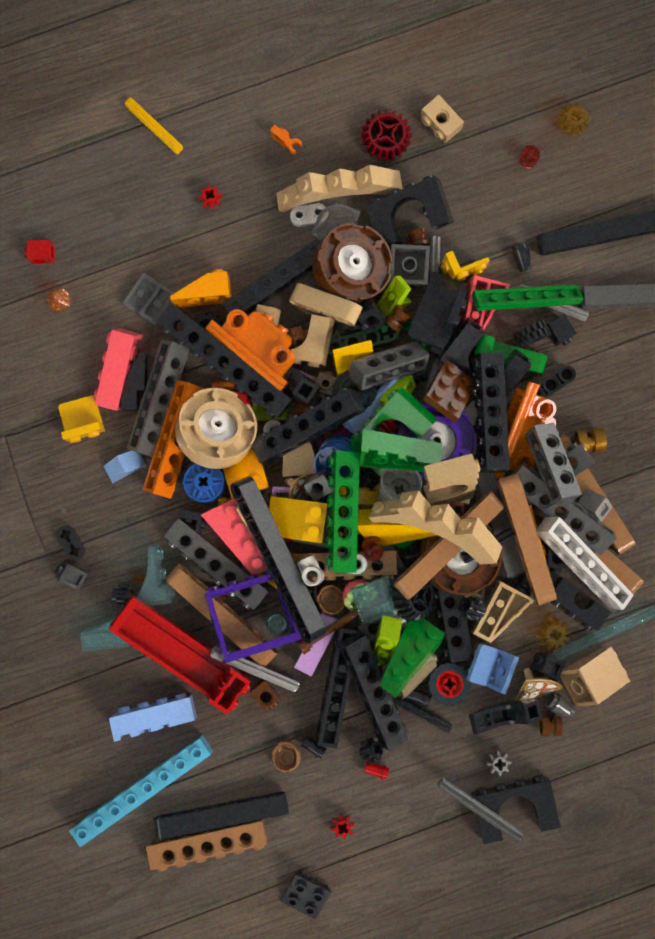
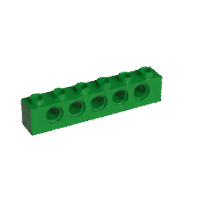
[325,451,360,573]

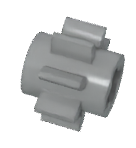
[486,750,512,776]

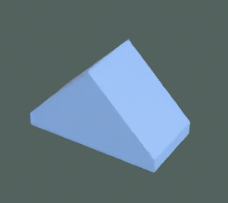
[104,451,147,483]

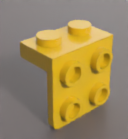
[440,251,490,282]
[58,395,105,443]

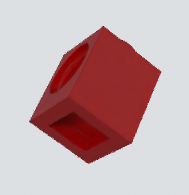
[24,240,55,264]

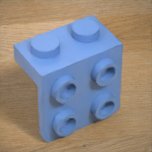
[467,644,519,694]

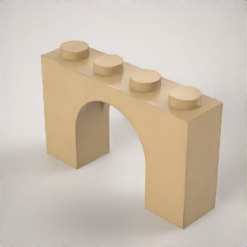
[256,305,335,368]
[423,454,480,506]

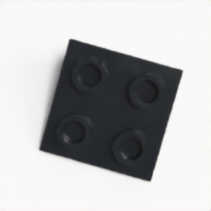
[281,871,332,919]

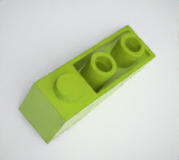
[372,615,402,666]

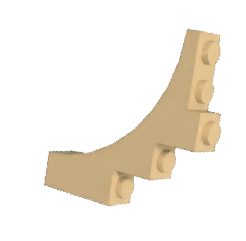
[276,165,403,212]
[368,491,502,565]

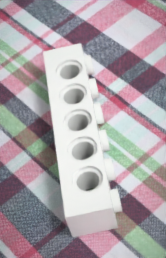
[536,517,633,610]

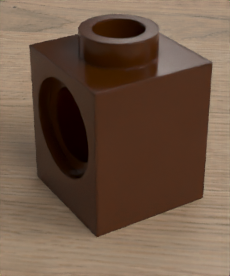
[250,680,280,711]

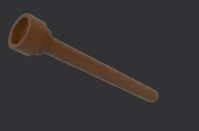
[296,596,381,654]

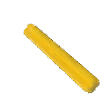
[124,98,183,154]

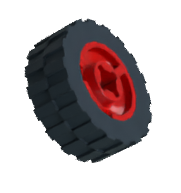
[427,661,471,706]

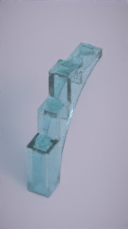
[80,543,176,652]

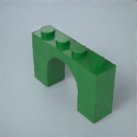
[348,387,437,477]

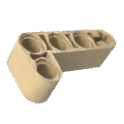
[289,283,362,326]

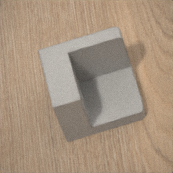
[578,489,613,522]

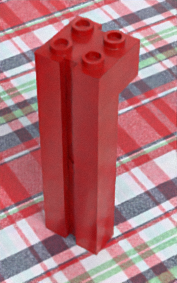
[109,594,251,714]

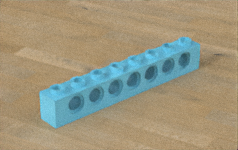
[69,735,213,847]

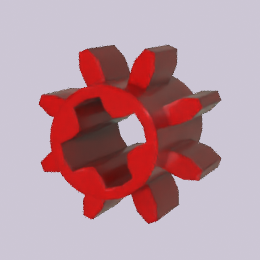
[198,184,223,210]
[330,813,355,840]

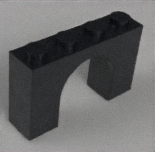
[365,175,454,249]
[440,317,531,397]
[471,775,561,844]

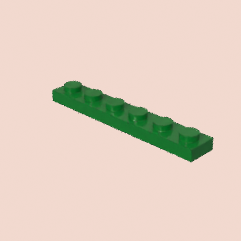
[471,284,584,311]

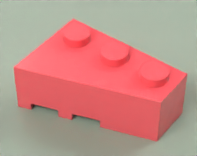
[457,275,510,330]

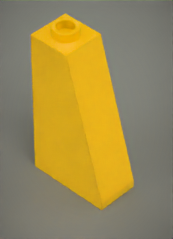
[358,509,437,548]

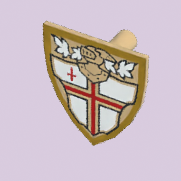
[285,474,316,501]
[515,668,563,701]

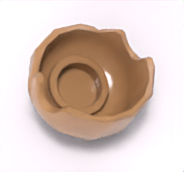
[316,585,345,615]
[272,741,301,772]

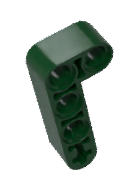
[328,323,399,358]

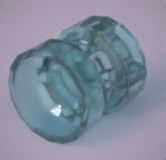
[267,613,287,634]

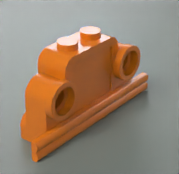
[205,309,295,391]
[491,381,556,479]

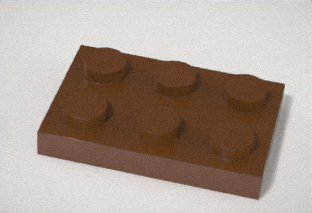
[423,359,474,423]

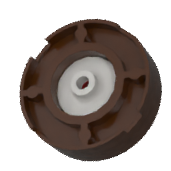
[312,223,393,304]
[419,515,502,595]

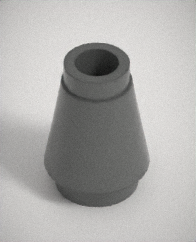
[545,693,575,719]

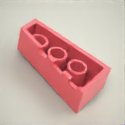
[94,328,143,411]
[201,498,268,575]

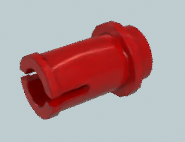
[364,761,390,780]

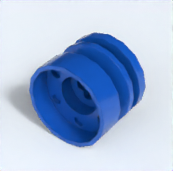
[314,435,352,477]
[183,463,227,503]

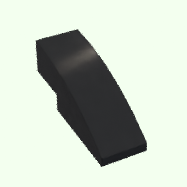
[121,352,148,412]

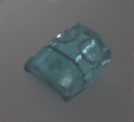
[350,575,397,625]

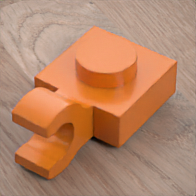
[270,125,302,155]

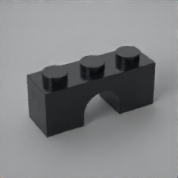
[550,577,611,631]

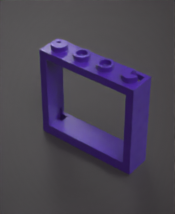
[204,570,302,664]

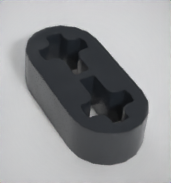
[57,526,85,560]

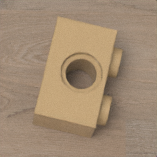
[420,95,464,143]

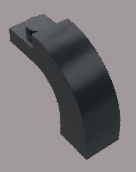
[469,699,543,734]

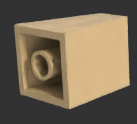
[559,646,630,707]

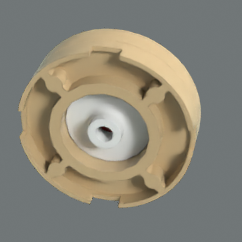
[175,388,257,469]

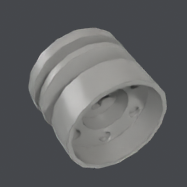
[378,469,422,501]

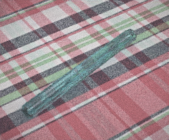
[553,605,655,661]

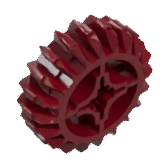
[361,109,412,162]

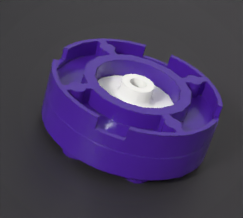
[397,403,477,480]

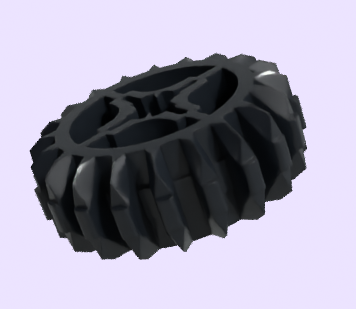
[391,568,435,621]

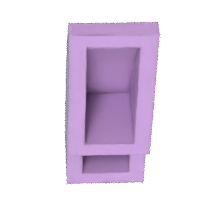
[294,612,338,676]

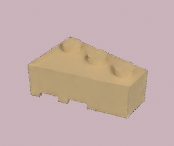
[470,581,535,643]

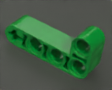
[471,334,547,375]

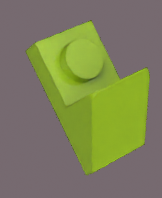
[377,276,411,317]

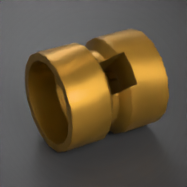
[574,428,607,453]

